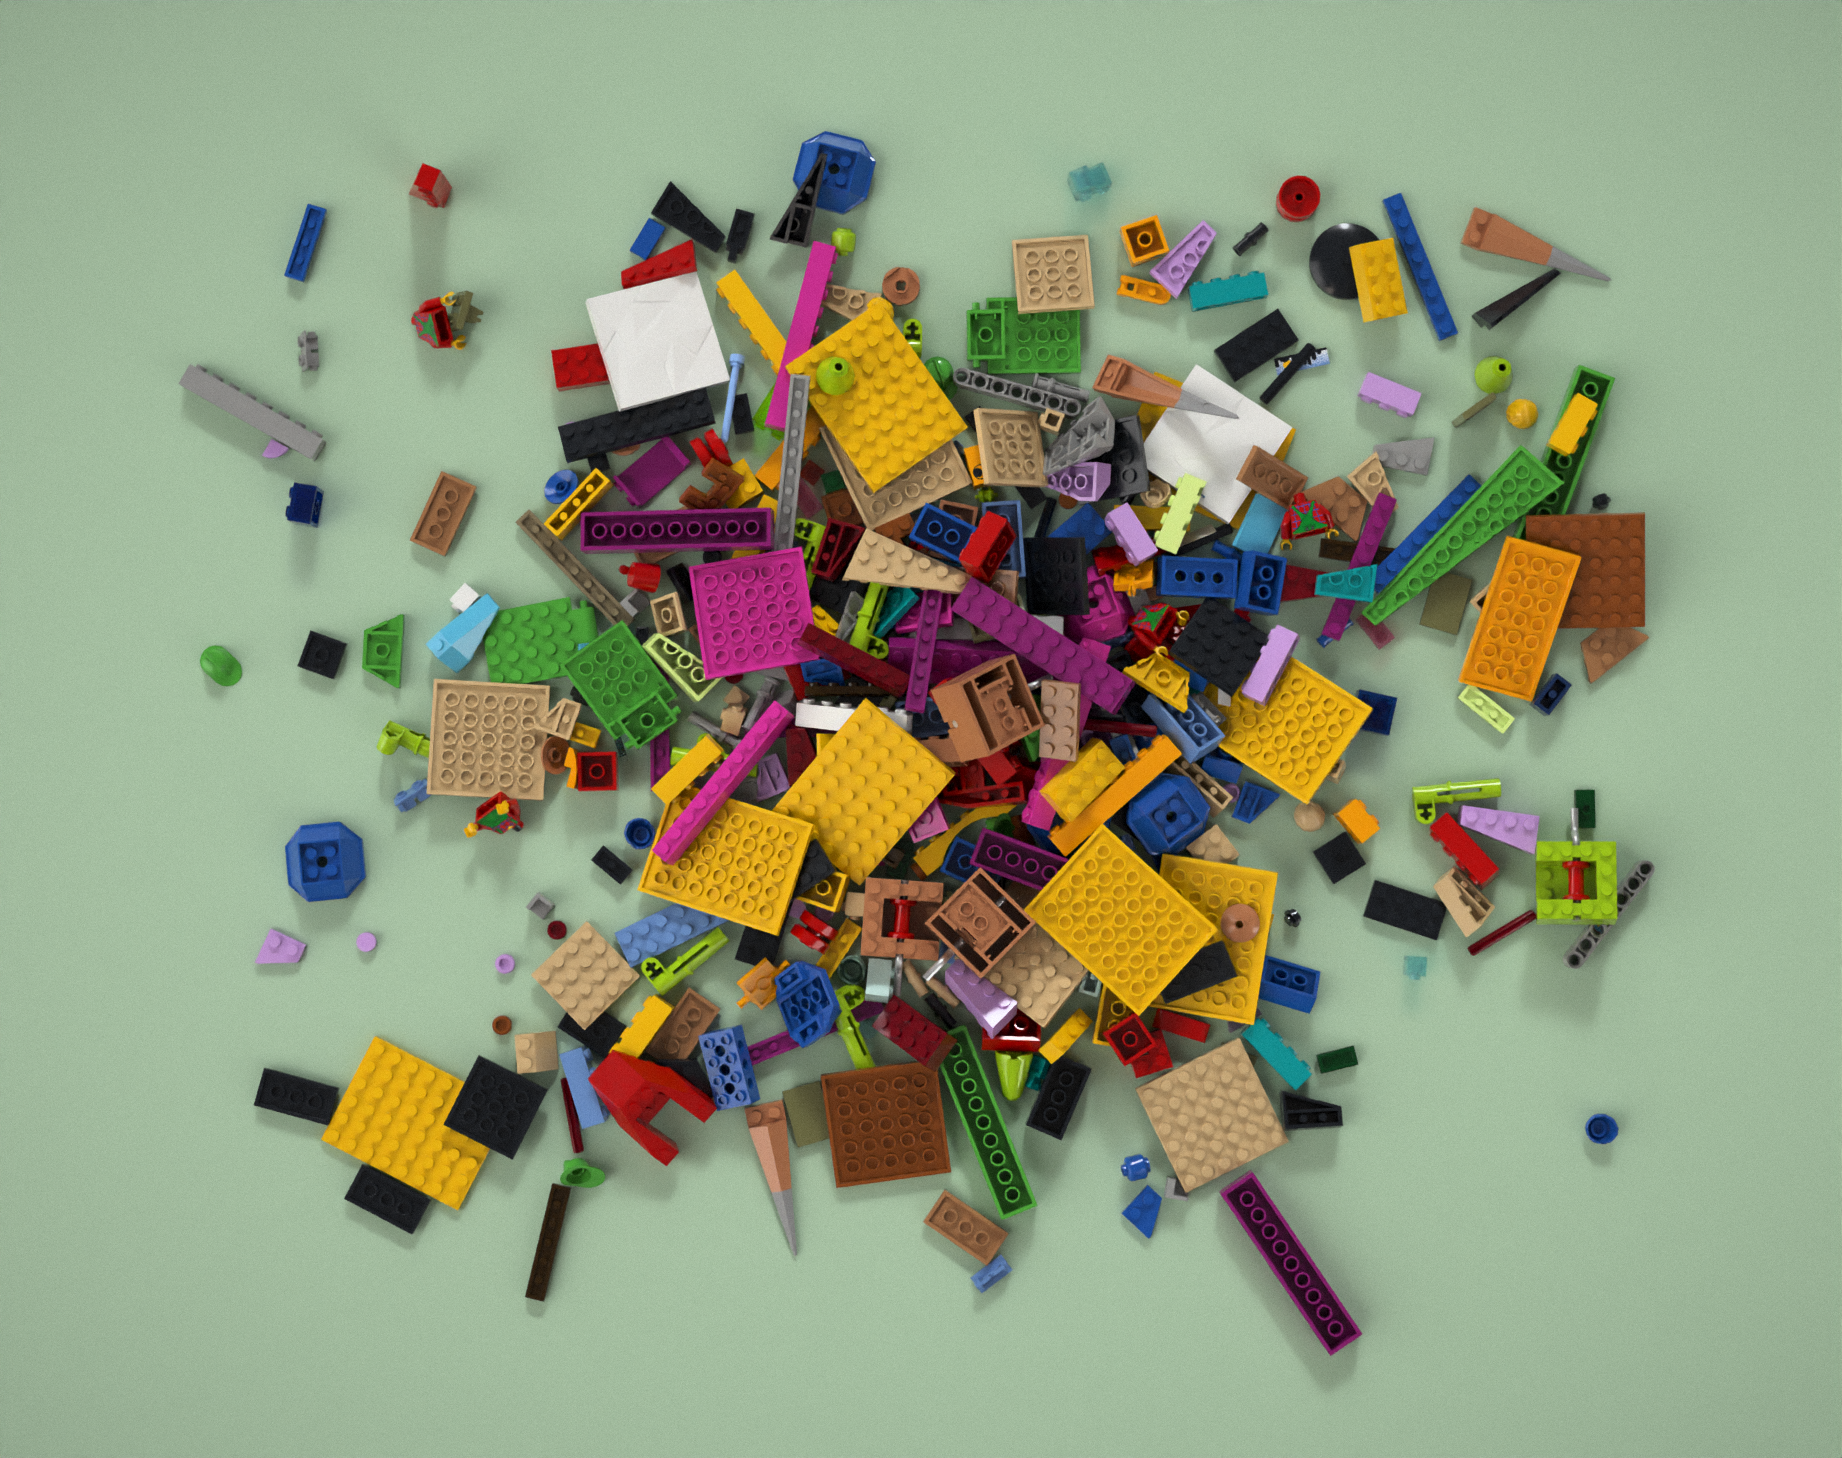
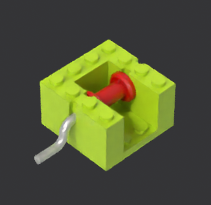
[1535,808,1617,925]

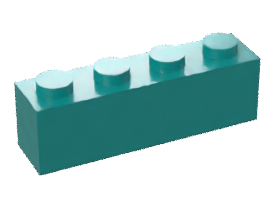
[1188,271,1269,312]
[1240,1017,1312,1090]

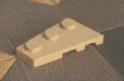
[821,284,882,321]

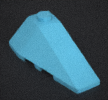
[426,593,500,673]

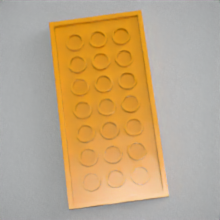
[1458,536,1582,702]

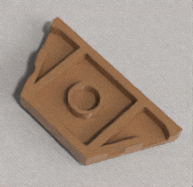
[1301,476,1367,542]
[1580,627,1649,684]

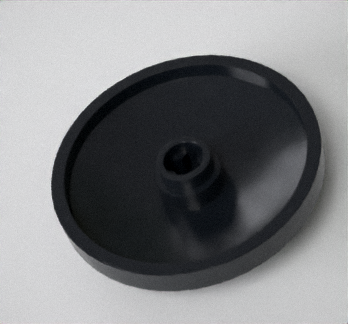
[1309,223,1379,300]

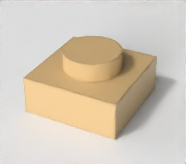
[723,685,750,706]

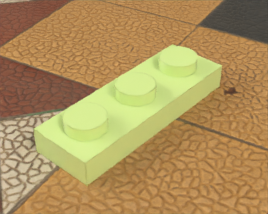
[1457,685,1515,734]

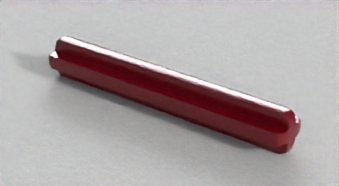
[1083,719,1157,737]
[1467,910,1536,956]
[561,1077,584,1153]

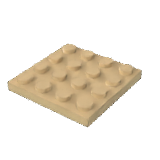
[1012,235,1095,314]
[973,408,1048,487]
[531,921,640,1030]

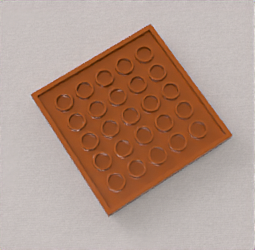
[1526,512,1645,629]
[821,1061,951,1188]

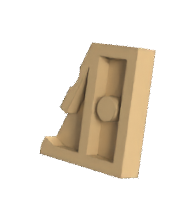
[534,698,582,741]

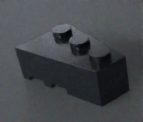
[1279,1091,1343,1131]

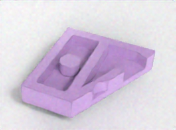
[756,753,791,803]
[255,929,307,964]

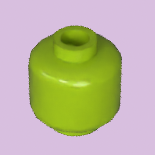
[831,228,856,256]

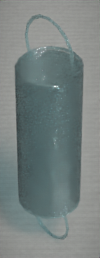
[614,737,628,762]

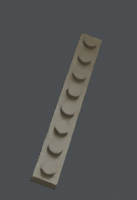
[515,509,635,626]

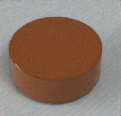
[1058,493,1078,510]
[910,862,927,881]
[492,1015,512,1035]

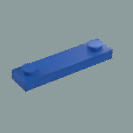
[284,204,327,283]

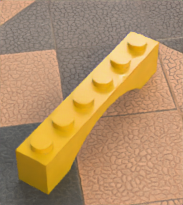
[913,805,1017,876]

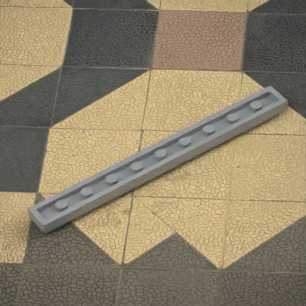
[773,374,811,552]

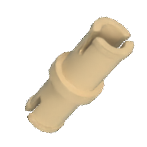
[902,959,930,998]
[925,976,961,1009]

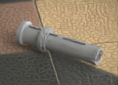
[1031,373,1090,403]
[741,676,780,732]
[688,711,743,751]

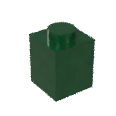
[821,469,845,495]

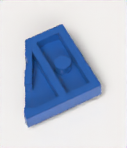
[800,657,845,686]
[1231,781,1280,824]
[1121,1185,1162,1239]

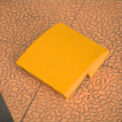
[564,747,578,790]

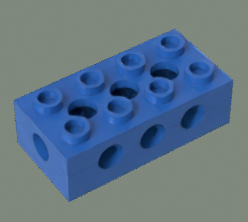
[1156,556,1238,600]
[698,1024,760,1111]

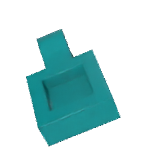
[1025,1054,1050,1091]

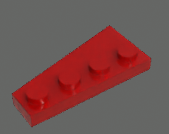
[621,239,697,289]
[1092,537,1167,577]

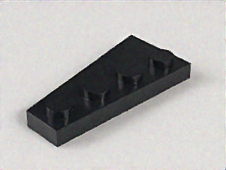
[651,181,726,253]

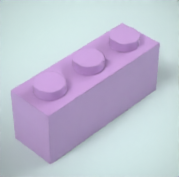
[1357,372,1422,418]
[1105,503,1158,567]

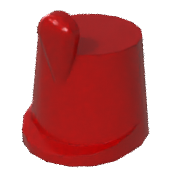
[619,562,661,593]

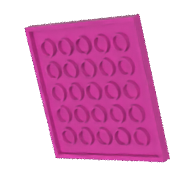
[689,546,820,680]

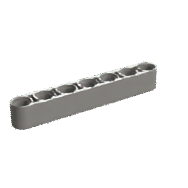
[953,368,1081,419]
[1563,860,1655,969]

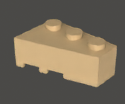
[1433,866,1495,938]

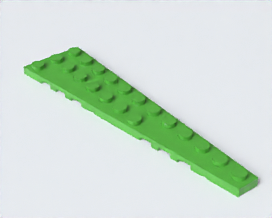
[1361,445,1564,627]

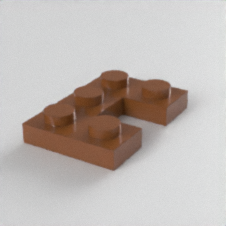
[679,458,744,510]
[874,513,930,557]

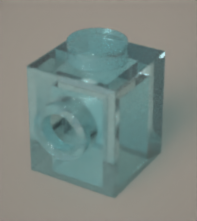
[1403,955,1427,980]

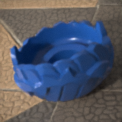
[624,818,655,849]
[1585,1114,1619,1144]

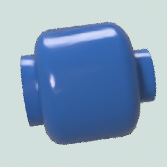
[1121,1154,1151,1181]

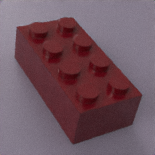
[872,995,957,1072]

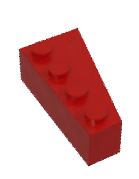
[409,163,452,208]
[1429,812,1499,891]

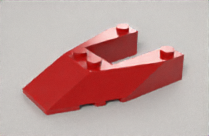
[937,739,1029,809]
[588,1050,717,1166]

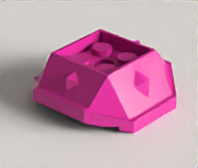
[1058,565,1135,644]

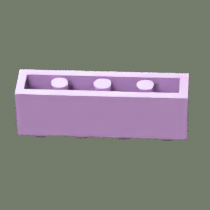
[1241,625,1300,706]

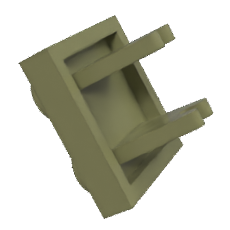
[448,291,483,331]

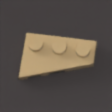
[1346,451,1399,513]

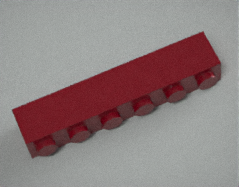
[797,622,910,698]

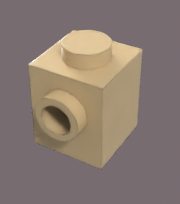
[1038,408,1065,436]
[720,702,748,736]
[842,892,865,920]

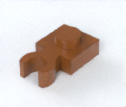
[1011,814,1035,845]

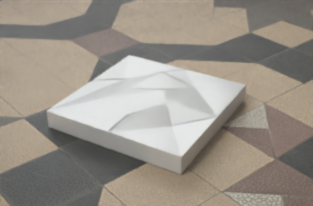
[585,271,730,412]
[1144,364,1292,524]

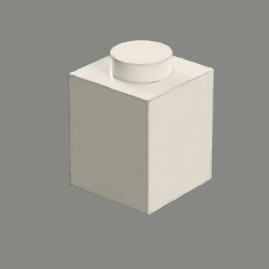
[450,583,482,614]

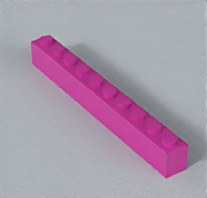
[764,241,838,432]
[1021,638,1111,831]
[652,700,795,866]

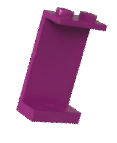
[613,436,691,508]

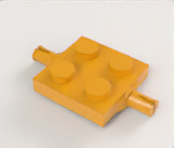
[1113,559,1155,597]
[736,957,791,1010]

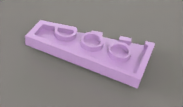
[1149,220,1217,299]

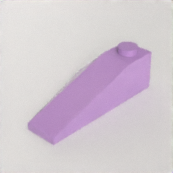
[1045,462,1111,501]

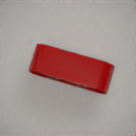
[1152,1008,1211,1043]

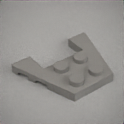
[835,591,904,653]

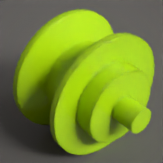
[975,486,998,503]

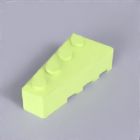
[1152,473,1207,555]
[642,633,723,702]

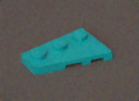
[1314,564,1377,603]
[873,587,920,639]

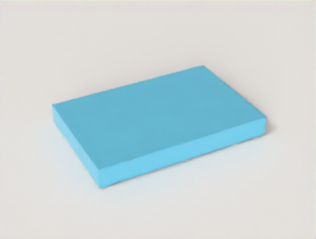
[1232,493,1288,554]

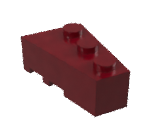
[811,518,866,582]
[1280,565,1329,603]
[786,724,817,786]

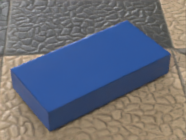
[630,218,666,260]

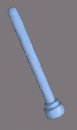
[721,354,745,443]

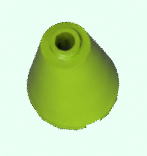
[1474,356,1513,394]
[816,357,855,395]
[995,1051,1033,1101]

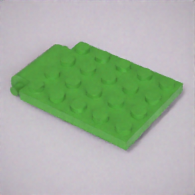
[966,297,1081,375]
[483,597,599,684]
[560,619,682,750]

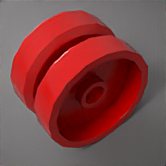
[1276,175,1321,223]
[689,428,733,468]
[790,909,839,955]

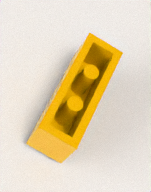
[1546,393,1598,457]
[1038,1008,1093,1064]

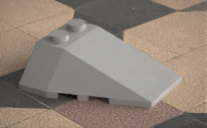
[1043,396,1115,476]

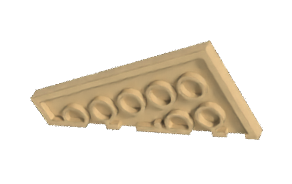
[842,528,972,594]

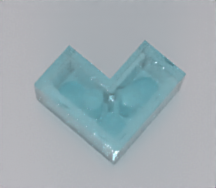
[1067,162,1112,202]

